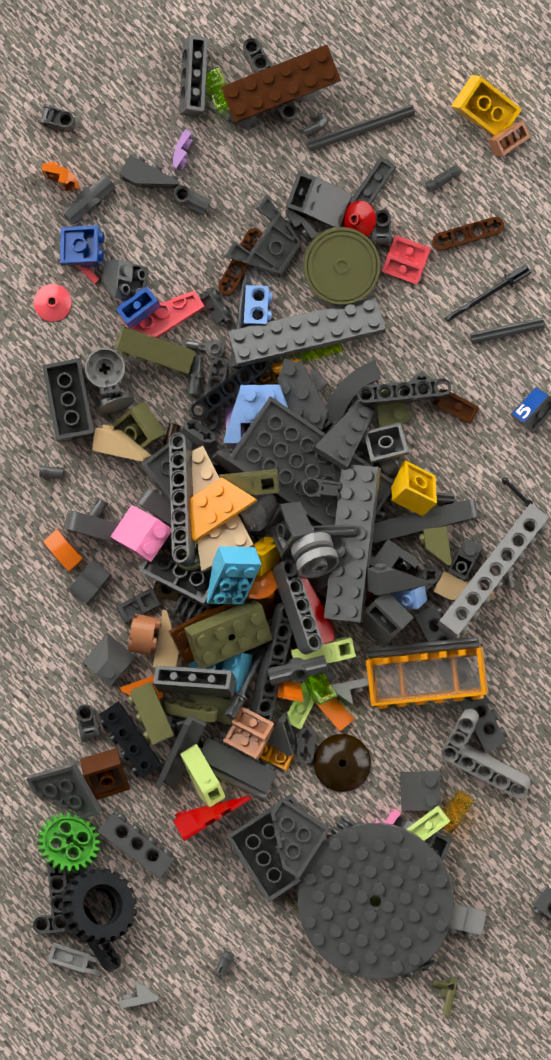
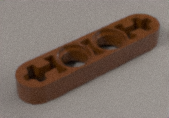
[432,217,504,251]
[219,228,262,296]

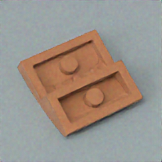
[223,707,275,761]

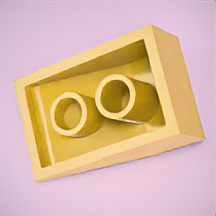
[451,75,522,136]

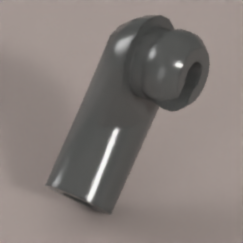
[304,113,329,137]

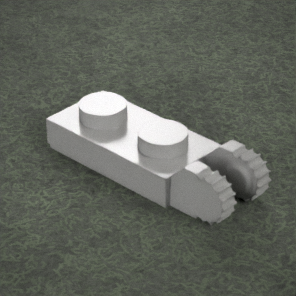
[48,942,101,976]

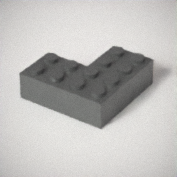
[226,793,302,902]

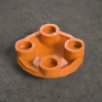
[246,569,277,600]

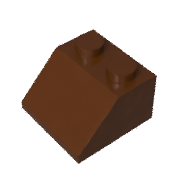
[80,748,130,800]

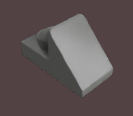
[329,678,369,705]
[119,980,160,1009]

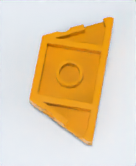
[190,477,257,542]

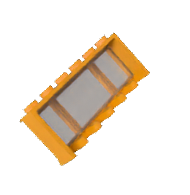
[366,647,489,709]

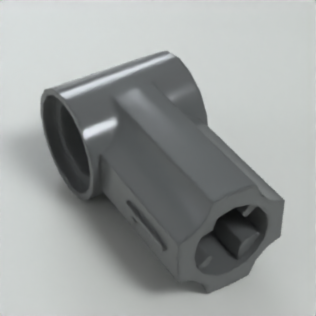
[173,185,211,216]

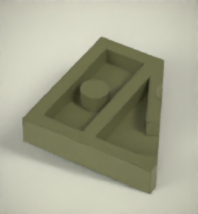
[376,390,413,428]

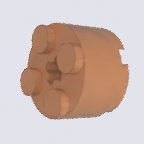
[128,614,161,656]

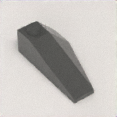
[138,555,212,609]

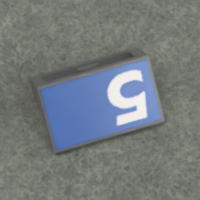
[510,387,551,434]

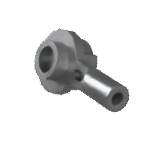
[186,339,224,358]

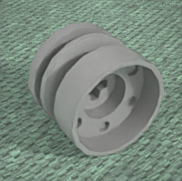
[85,348,125,390]

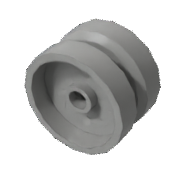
[290,532,339,578]

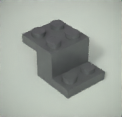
[369,539,420,571]

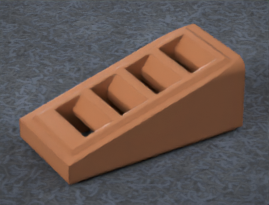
[488,120,531,156]

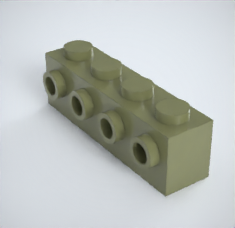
[114,325,196,375]

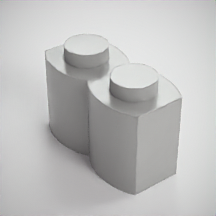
[448,904,486,938]

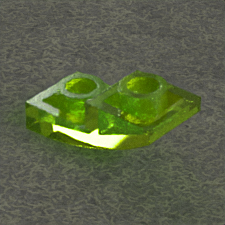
[206,66,228,111]

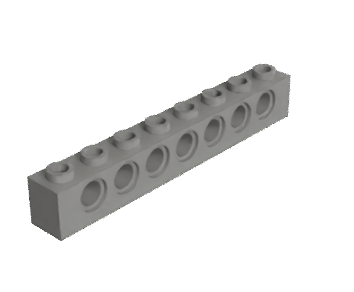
[437,503,549,639]

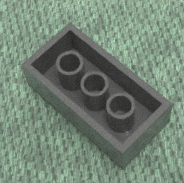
[42,358,95,443]

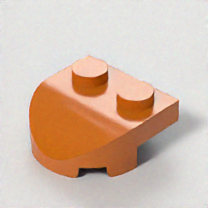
[41,161,80,191]

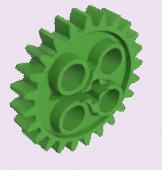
[37,812,100,874]

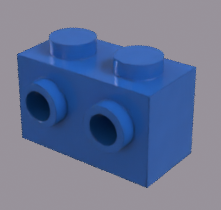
[116,286,161,329]

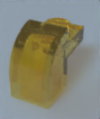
[442,790,475,834]

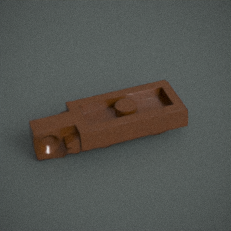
[427,388,479,425]

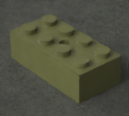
[184,599,273,669]

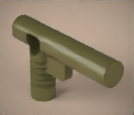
[432,976,458,1017]

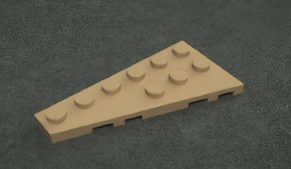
[192,446,254,573]

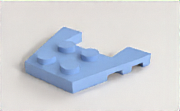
[224,385,288,443]

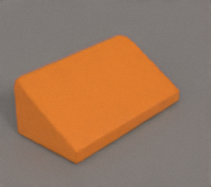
[315,690,354,731]

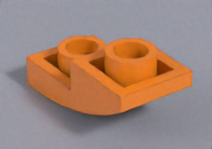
[43,529,84,572]

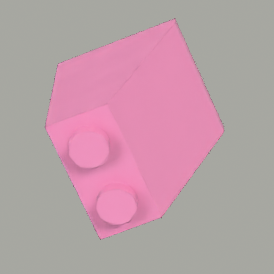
[110,505,171,562]

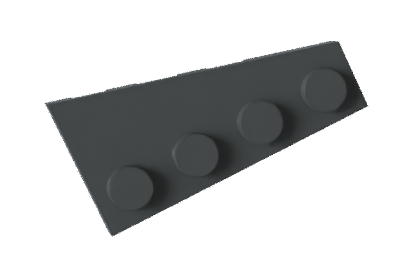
[312,402,374,470]

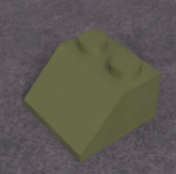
[112,402,166,449]
[419,526,452,568]

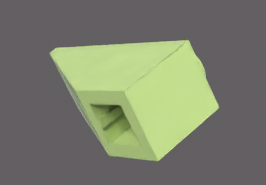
[291,637,356,663]
[180,744,226,807]

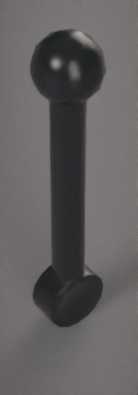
[502,477,533,507]

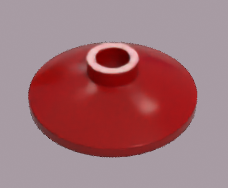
[343,201,376,237]

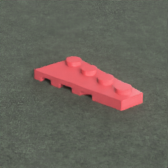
[124,291,205,338]

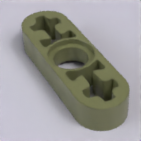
[164,698,218,722]

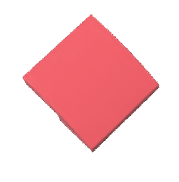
[382,235,431,284]

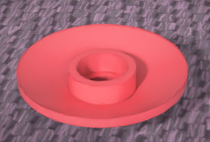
[34,284,72,322]

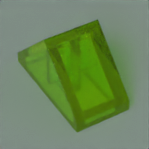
[304,673,337,705]

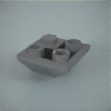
[102,260,148,301]

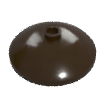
[313,734,371,792]

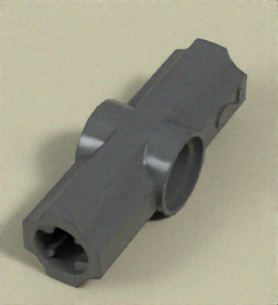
[62,175,116,225]
[268,655,328,685]

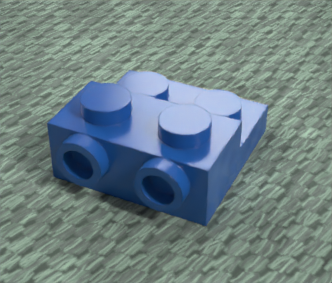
[60,225,105,267]

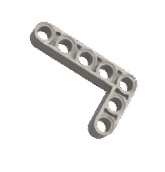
[441,709,531,799]

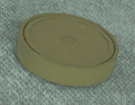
[303,227,380,304]

